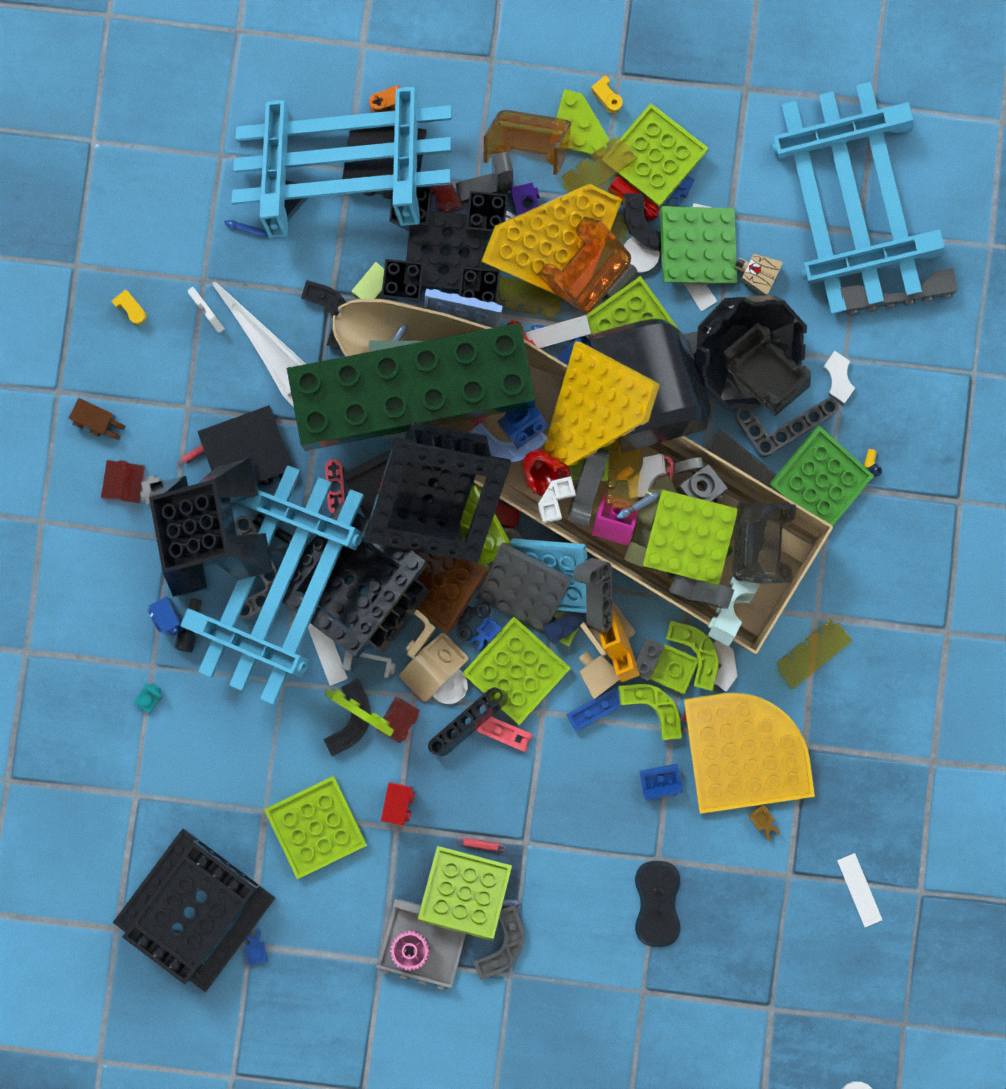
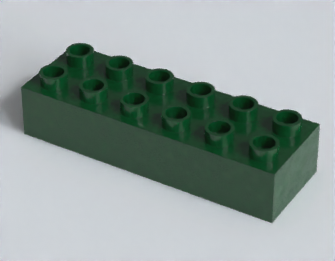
[286,323,536,451]

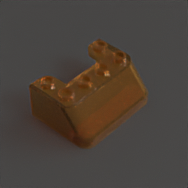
[537,216,631,312]

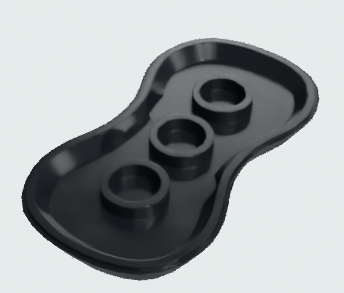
[635,861,681,947]

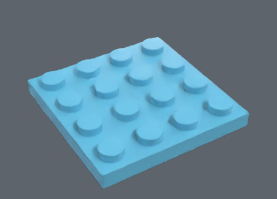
[510,539,588,613]

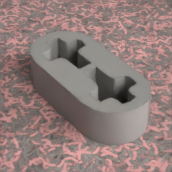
[674,457,703,474]

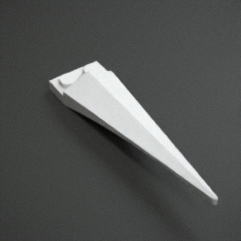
[213,282,306,408]

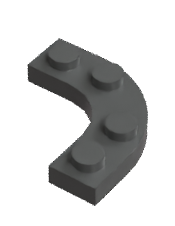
[473,904,524,980]

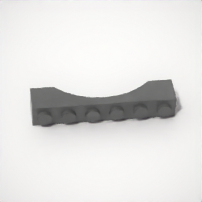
[840,269,958,315]

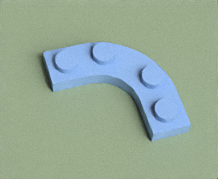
[470,423,547,463]

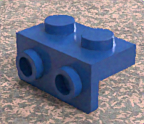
[639,764,683,800]

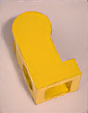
[590,75,623,113]
[111,289,147,325]

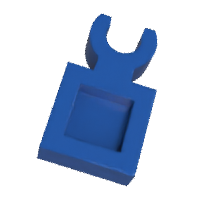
[666,176,695,207]
[470,616,503,651]
[245,929,268,964]

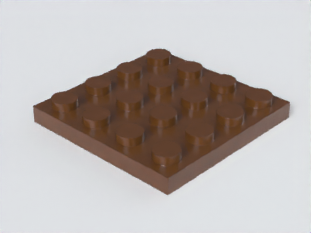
[413,551,489,634]

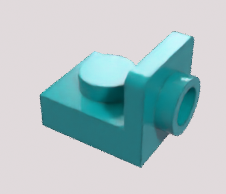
[133,683,163,714]

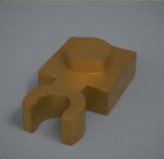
[748,804,780,841]

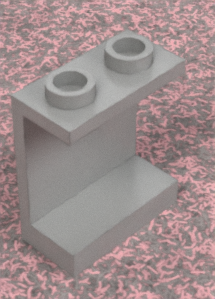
[342,651,396,679]

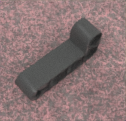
[568,448,609,527]
[573,558,613,633]
[669,574,735,609]

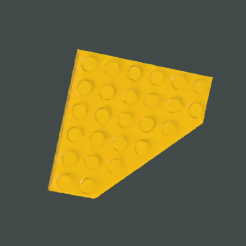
[481,184,622,305]
[543,342,660,466]

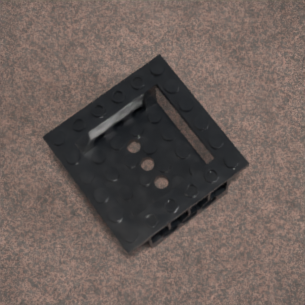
[364,421,511,563]
[282,502,430,659]
[112,828,276,993]

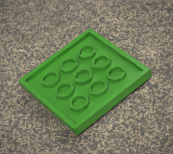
[660,206,737,284]
[769,426,874,526]

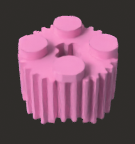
[390,930,430,971]

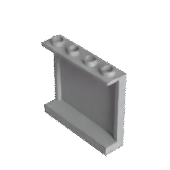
[376,898,466,990]

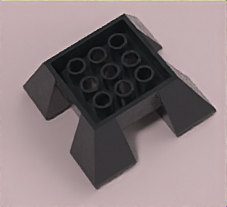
[381,187,508,303]
[149,458,273,597]

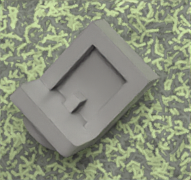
[140,475,163,506]

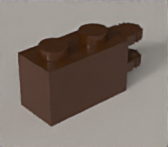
[69,398,126,440]

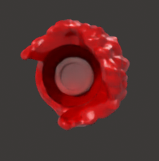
[522,449,572,497]

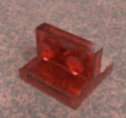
[101,460,146,504]

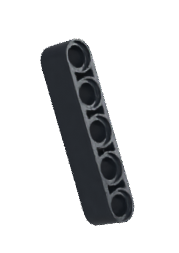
[428,687,508,756]

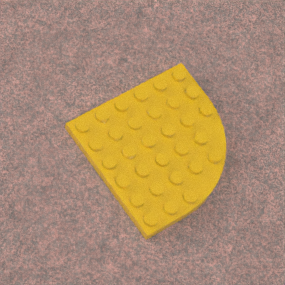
[684,693,815,814]

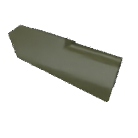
[623,476,677,572]

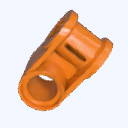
[369,85,401,113]

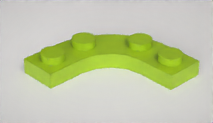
[666,621,719,691]
[618,684,682,740]
[324,689,394,736]

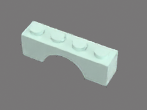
[708,569,762,646]

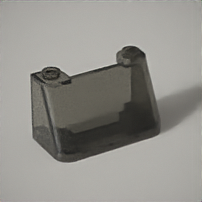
[732,502,796,584]

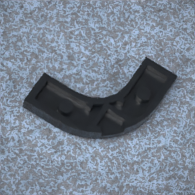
[623,193,661,252]
[301,280,347,350]
[323,679,371,756]

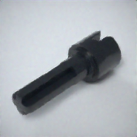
[174,598,202,653]

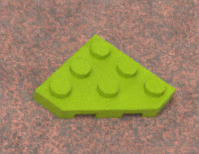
[550,89,609,158]

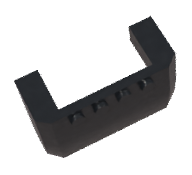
[588,319,711,453]

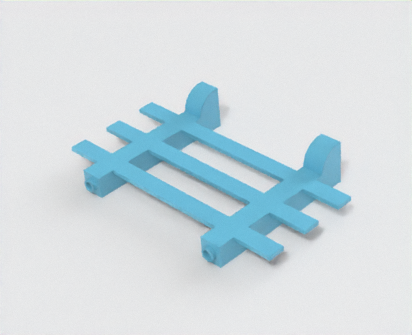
[771,82,945,314]
[231,87,452,238]
[180,465,364,705]

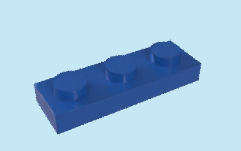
[566,687,623,731]

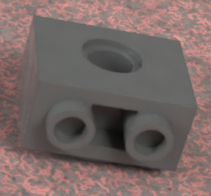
[676,464,728,503]

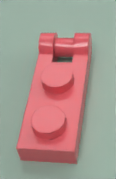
[477,717,533,752]

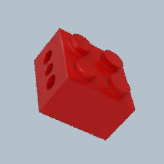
[381,782,416,826]

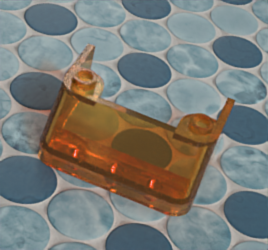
[484,110,571,175]

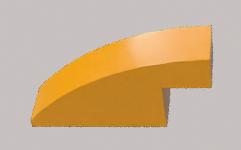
[598,602,640,682]

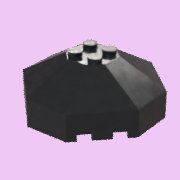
[696,295,807,410]

